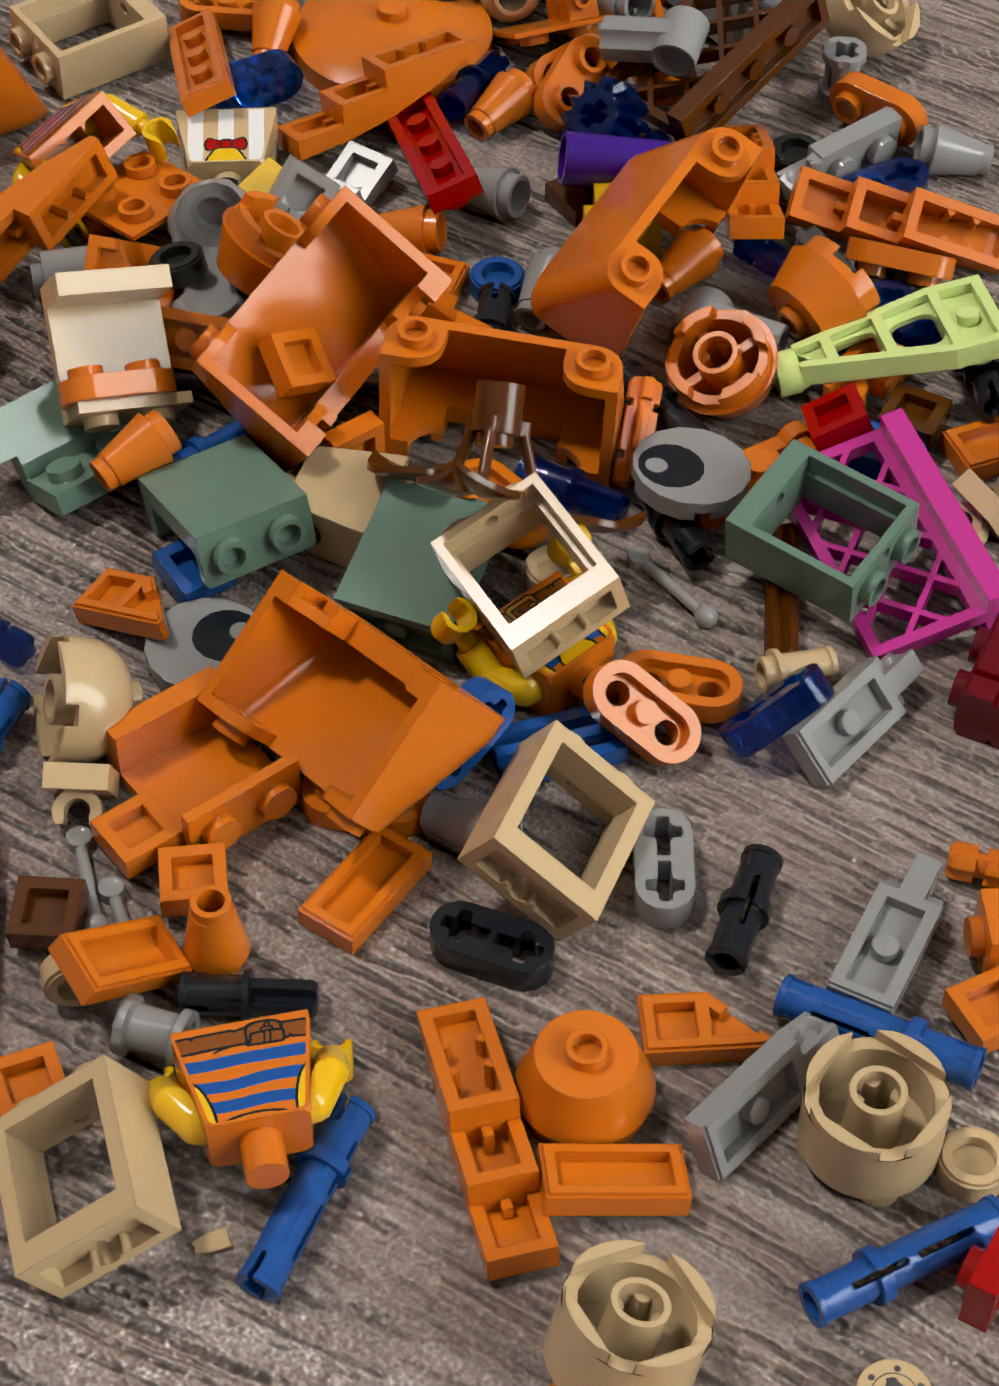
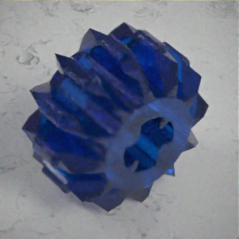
[559,75,651,138]

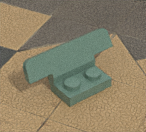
[0,379,126,517]

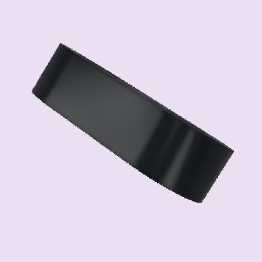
[429,901,555,992]

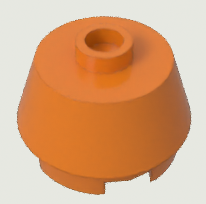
[216,191,307,296]
[768,235,881,340]
[665,306,778,419]
[514,1010,656,1144]

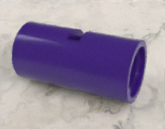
[557,131,672,189]

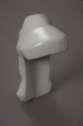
[167,178,246,318]

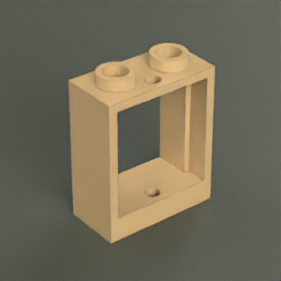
[8,0,170,100]
[430,472,630,679]
[457,720,655,941]
[0,1054,182,1299]

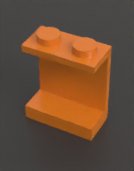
[106,665,302,849]

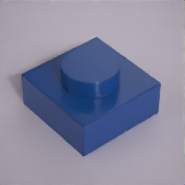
[152,539,237,603]

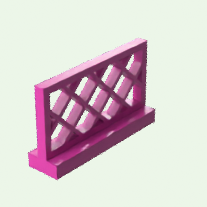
[789,408,999,660]

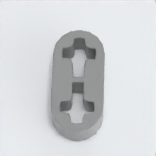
[632,808,696,929]

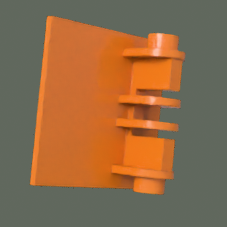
[493,0,611,47]
[78,150,202,242]

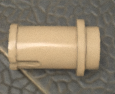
[754,645,839,698]

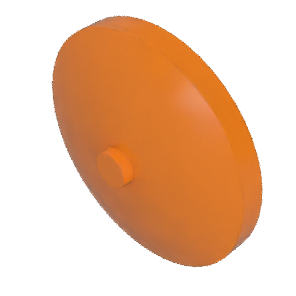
[292,0,493,102]

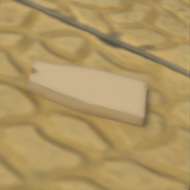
[191,1227,232,1255]

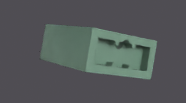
[725,439,922,624]

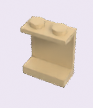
[40,264,193,433]

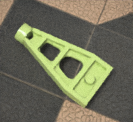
[773,274,999,398]

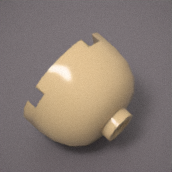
[825,0,920,58]
[33,635,143,763]

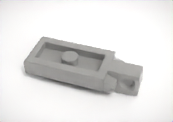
[776,106,903,201]
[781,649,925,788]
[826,852,944,1015]
[683,1011,839,1181]

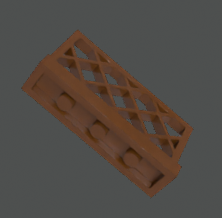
[596,0,830,141]

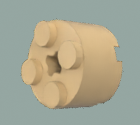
[797,1030,952,1207]
[542,1240,716,1386]

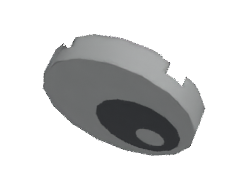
[631,427,751,520]
[144,598,253,691]

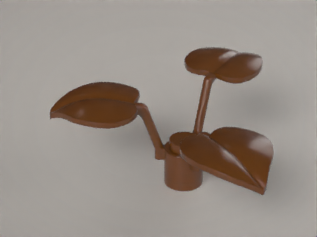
[367,380,647,534]

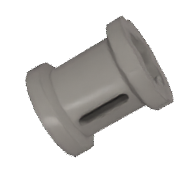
[817,36,867,103]
[110,993,200,1072]

